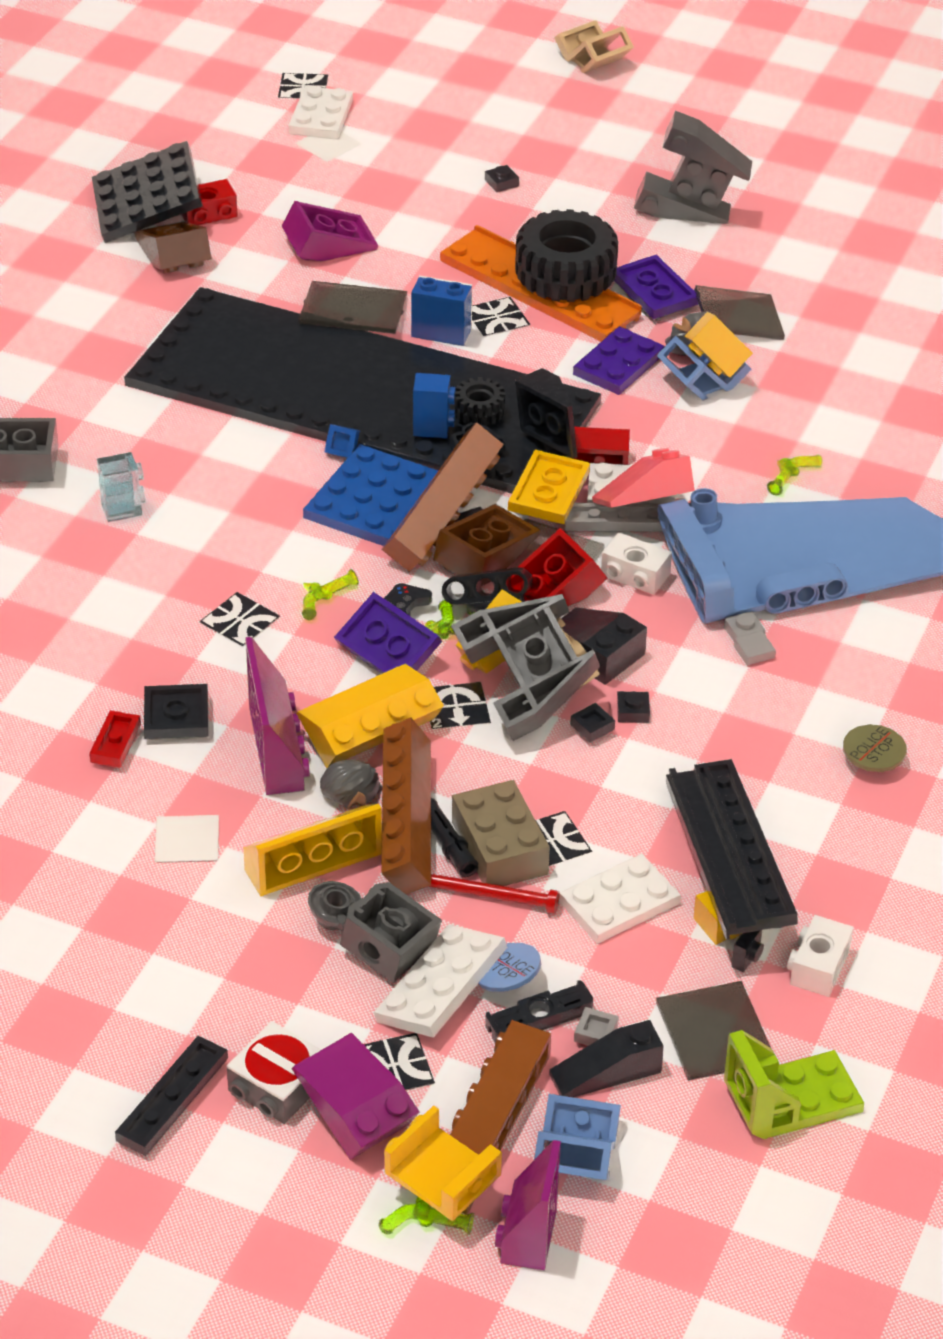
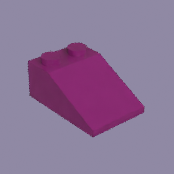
[281,201,379,261]
[291,1032,420,1160]
[495,1140,561,1271]

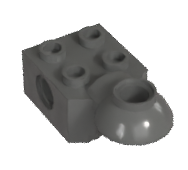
[308,881,442,983]

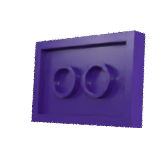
[614,254,699,319]
[573,326,665,395]
[334,591,442,674]

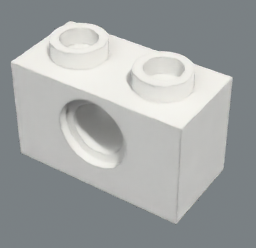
[601,532,672,595]
[787,914,854,997]

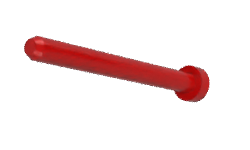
[428,874,560,914]

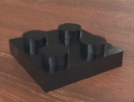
[144,684,209,739]

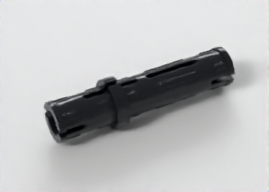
[431,798,478,877]

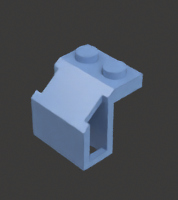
[657,336,752,400]
[534,1094,621,1180]

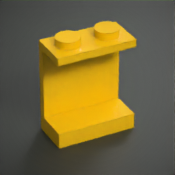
[384,1105,502,1221]

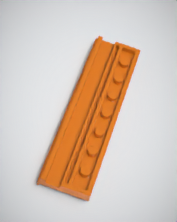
[440,225,642,342]

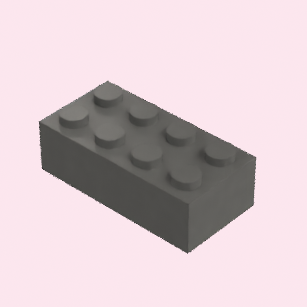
[0,418,59,482]

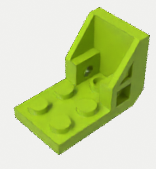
[724,1030,865,1139]

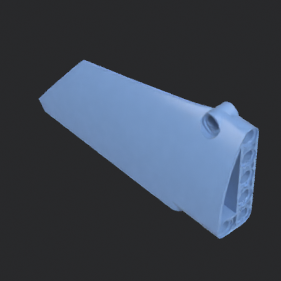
[658,488,943,624]

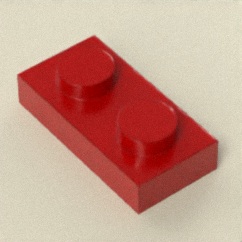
[89,710,141,768]

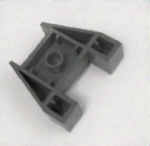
[634,110,753,224]
[451,594,600,741]

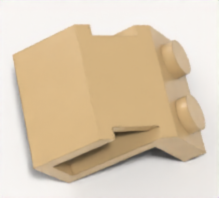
[554,20,634,73]

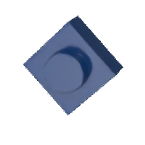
[324,424,360,458]

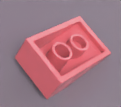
[592,448,695,508]

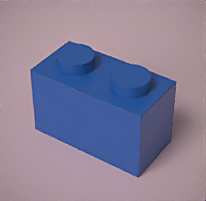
[413,373,456,438]

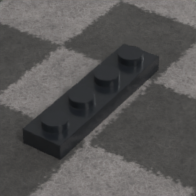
[115,1035,228,1156]

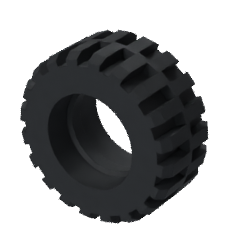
[515,209,619,302]

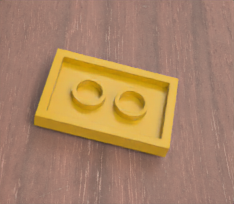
[507,450,590,524]

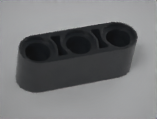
[441,567,533,605]

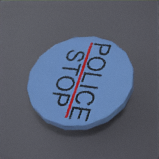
[478,943,542,992]

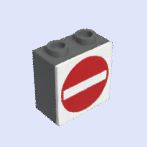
[227,1021,321,1124]

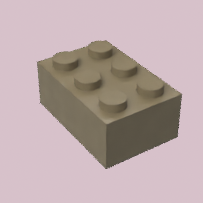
[452,779,550,886]

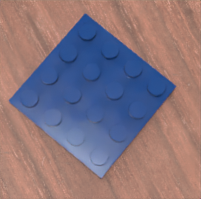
[303,444,438,546]

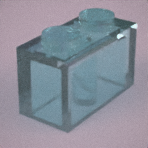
[97,452,146,522]

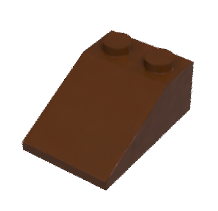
[134,221,212,273]
[433,504,541,586]

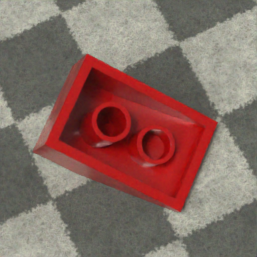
[510,528,608,607]

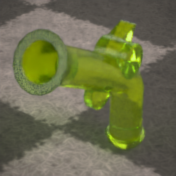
[767,454,823,496]
[302,569,359,620]
[425,600,455,639]
[378,1197,474,1235]

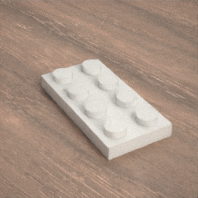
[374,924,508,1038]

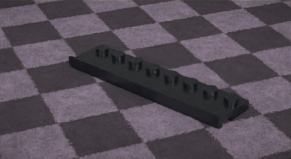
[666,759,798,940]

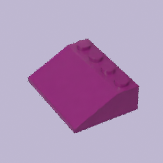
[245,637,310,795]

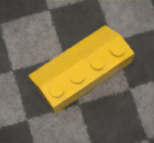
[296,664,444,768]
[243,804,382,897]

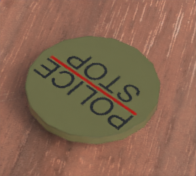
[843,724,907,772]

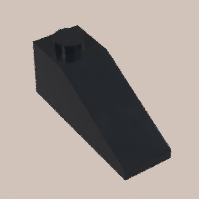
[549,1020,664,1097]

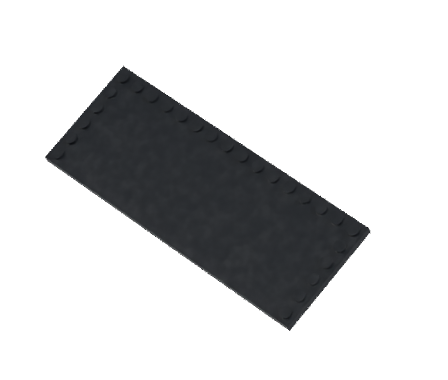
[124,287,601,493]

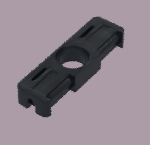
[485,980,593,1042]

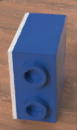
[411,275,472,346]

